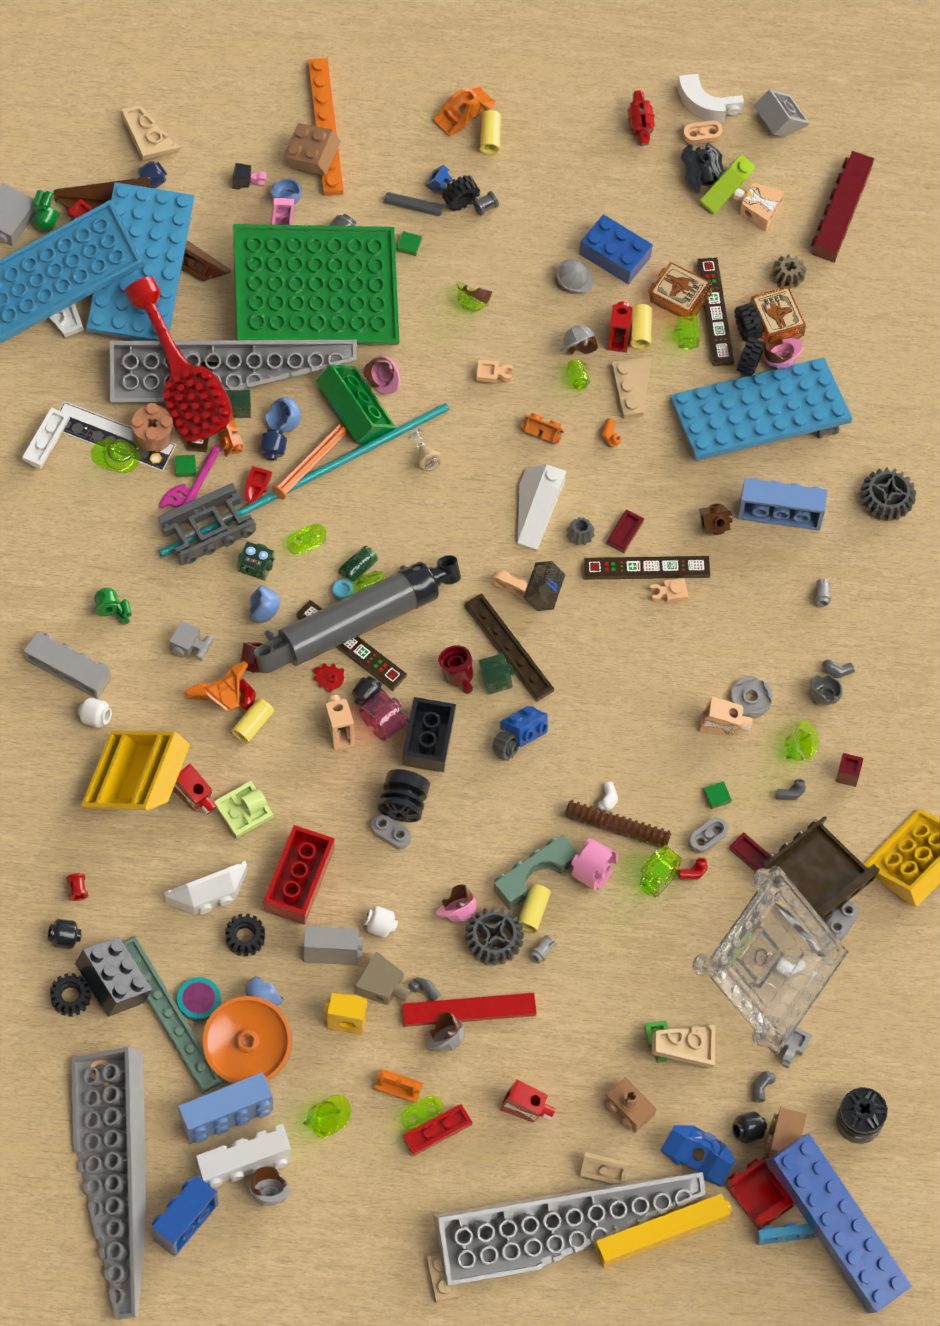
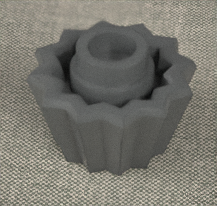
[566,517,595,545]
[492,732,519,761]

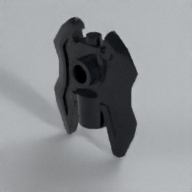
[681,143,724,194]

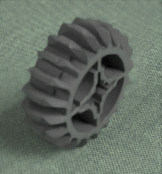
[860,467,916,521]
[465,907,524,966]

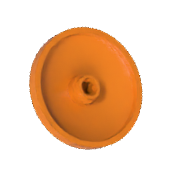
[203,996,292,1084]

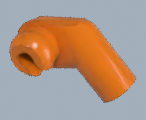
[602,419,621,447]

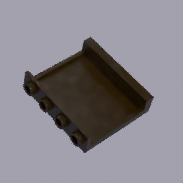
[762,816,880,926]

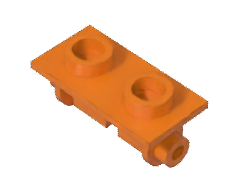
[521,413,565,444]
[218,417,243,457]
[374,1068,424,1103]

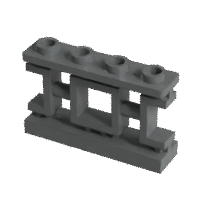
[158,483,256,565]

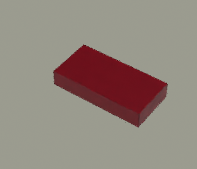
[606,509,645,554]
[729,832,770,877]

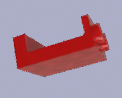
[727,1157,795,1230]

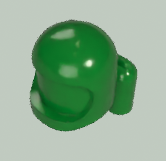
[32,190,60,232]
[94,587,132,624]

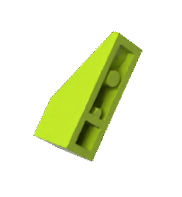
[699,154,756,215]

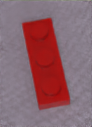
[403,1103,473,1156]

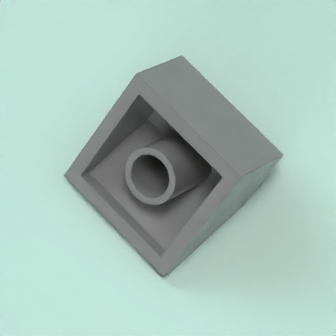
[753,89,810,137]

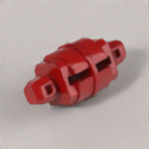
[627,90,655,146]

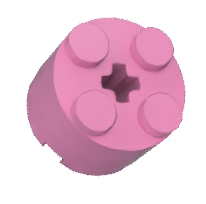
[571,838,618,891]

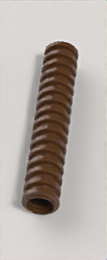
[565,799,671,849]

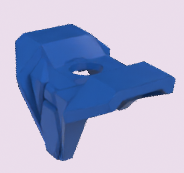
[660,1125,736,1187]

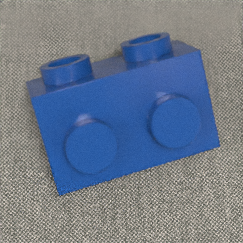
[500,706,548,747]

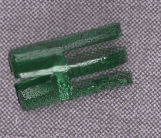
[338,545,378,583]

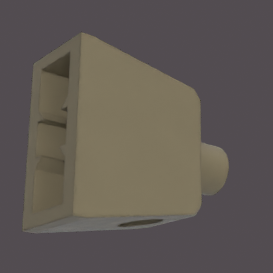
[355,952,411,1005]

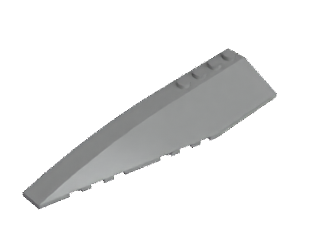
[110,340,357,403]
[71,1047,146,1320]
[433,1172,706,1286]

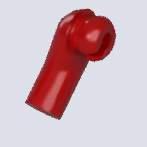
[239,679,256,710]
[678,858,708,880]

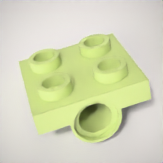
[214,781,274,839]

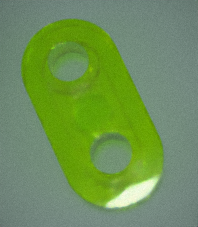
[287,524,326,555]
[401,1096,443,1130]

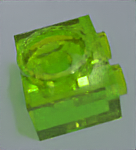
[640,845,682,898]

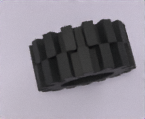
[441,175,480,211]
[734,303,763,342]
[737,337,765,376]
[225,913,265,957]
[50,973,91,1017]

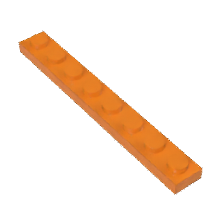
[308,58,344,196]

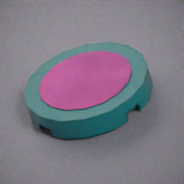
[177,977,221,1021]

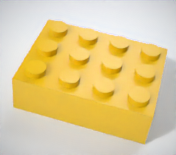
[81,731,190,811]

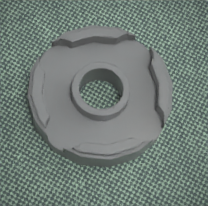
[730,677,773,718]

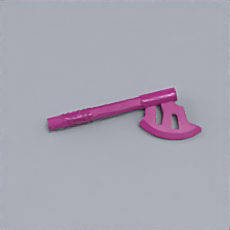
[159,446,220,509]

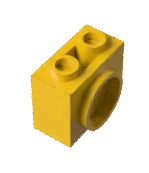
[324,993,368,1035]

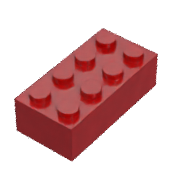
[263,825,335,925]

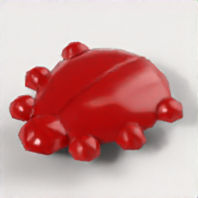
[314,663,345,693]

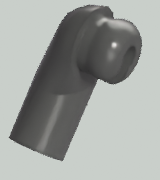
[822,659,855,678]
[777,778,806,800]
[409,977,441,1001]
[753,1071,776,1103]

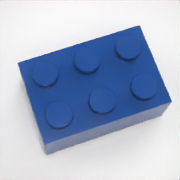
[579,214,653,285]
[152,1175,218,1257]

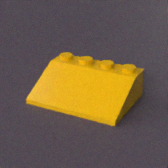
[864,809,940,907]

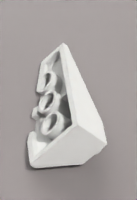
[517,465,566,551]

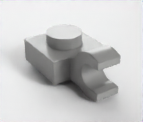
[781,1025,812,1068]

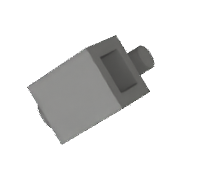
[169,621,214,661]

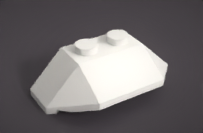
[164,861,247,915]

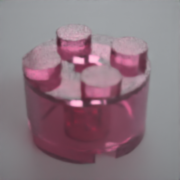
[359,690,409,741]

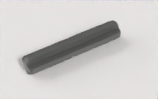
[385,192,443,216]

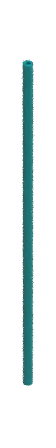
[159,403,449,558]

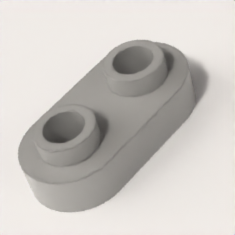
[371,815,411,849]
[689,818,728,853]
[825,901,859,941]

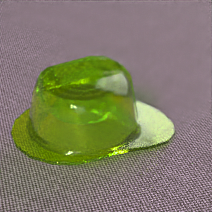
[91,438,140,473]
[785,720,819,762]
[303,1095,351,1138]

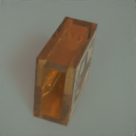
[648,262,712,323]
[750,286,806,344]

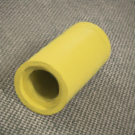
[480,110,501,155]
[631,304,652,349]
[231,698,274,744]
[517,884,551,933]

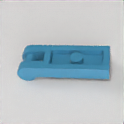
[756,1222,817,1245]

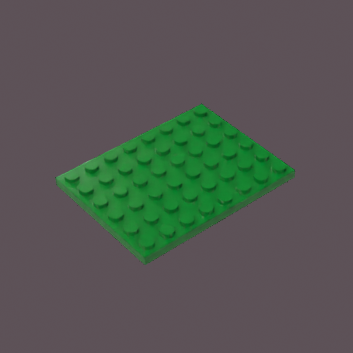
[233,224,400,345]

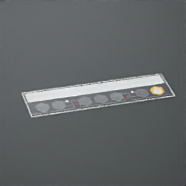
[59,401,177,471]

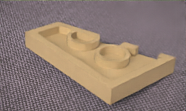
[121,105,180,161]
[611,357,652,419]
[652,1024,715,1068]

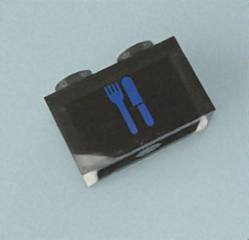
[523,561,566,611]

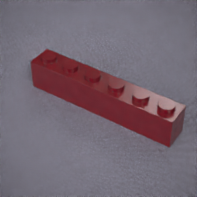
[811,151,874,263]

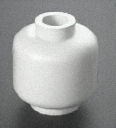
[78,698,112,728]
[363,906,398,938]

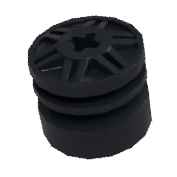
[378,769,430,823]
[836,1087,888,1144]

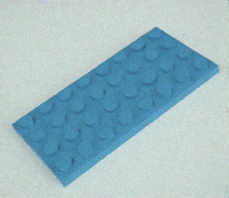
[87,182,195,341]
[0,200,144,343]
[670,358,852,461]

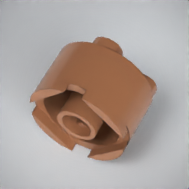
[131,403,173,452]

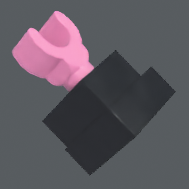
[232,163,266,189]

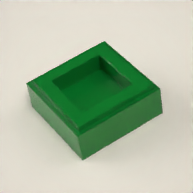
[397,231,422,256]
[175,455,197,477]
[703,781,732,809]

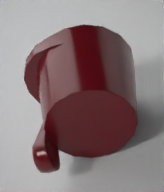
[438,645,474,694]

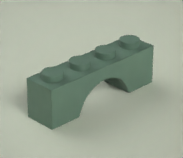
[493,835,579,910]

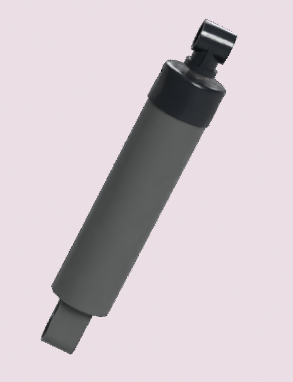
[254,555,461,673]

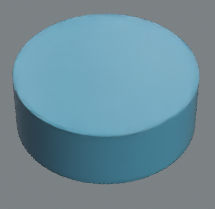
[333,580,354,601]

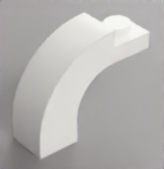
[677,74,744,122]

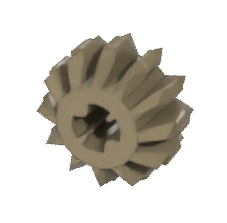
[772,254,807,289]

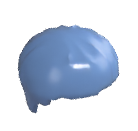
[266,397,301,432]
[250,585,280,623]
[246,976,283,1007]

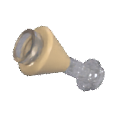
[409,428,442,471]

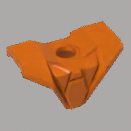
[433,86,496,136]
[183,661,248,712]

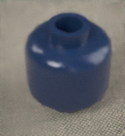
[138,161,168,189]
[258,429,287,461]

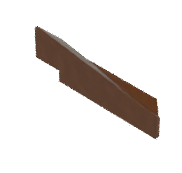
[53,177,151,211]
[182,240,231,281]

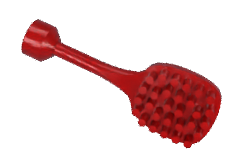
[124,276,233,442]

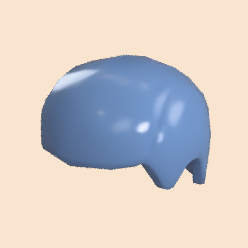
[270,179,302,205]

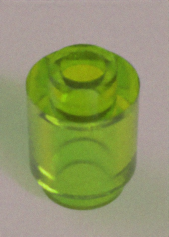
[566,359,591,391]
[355,571,386,592]

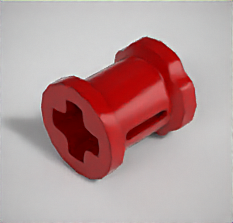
[66,873,89,901]

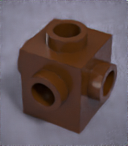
[699,503,733,535]

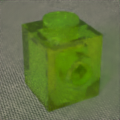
[673,316,700,349]

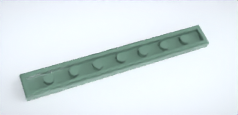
[123,936,222,1093]

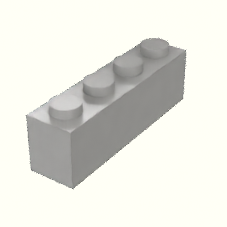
[24,631,111,699]

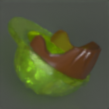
[456,282,493,312]

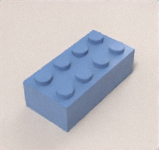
[738,478,827,531]
[178,1072,273,1144]

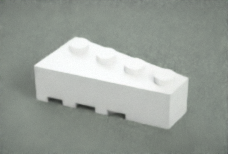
[196,1124,291,1188]

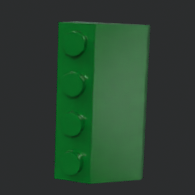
[316,364,397,443]

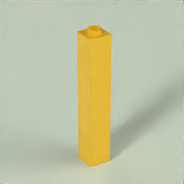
[595,1194,732,1268]

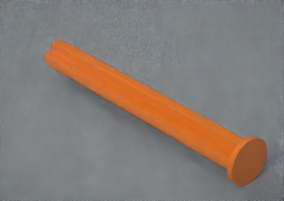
[272,424,347,500]

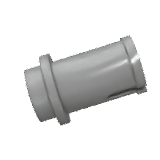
[814,579,831,607]
[530,935,556,963]

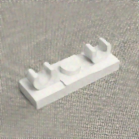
[22,407,70,468]

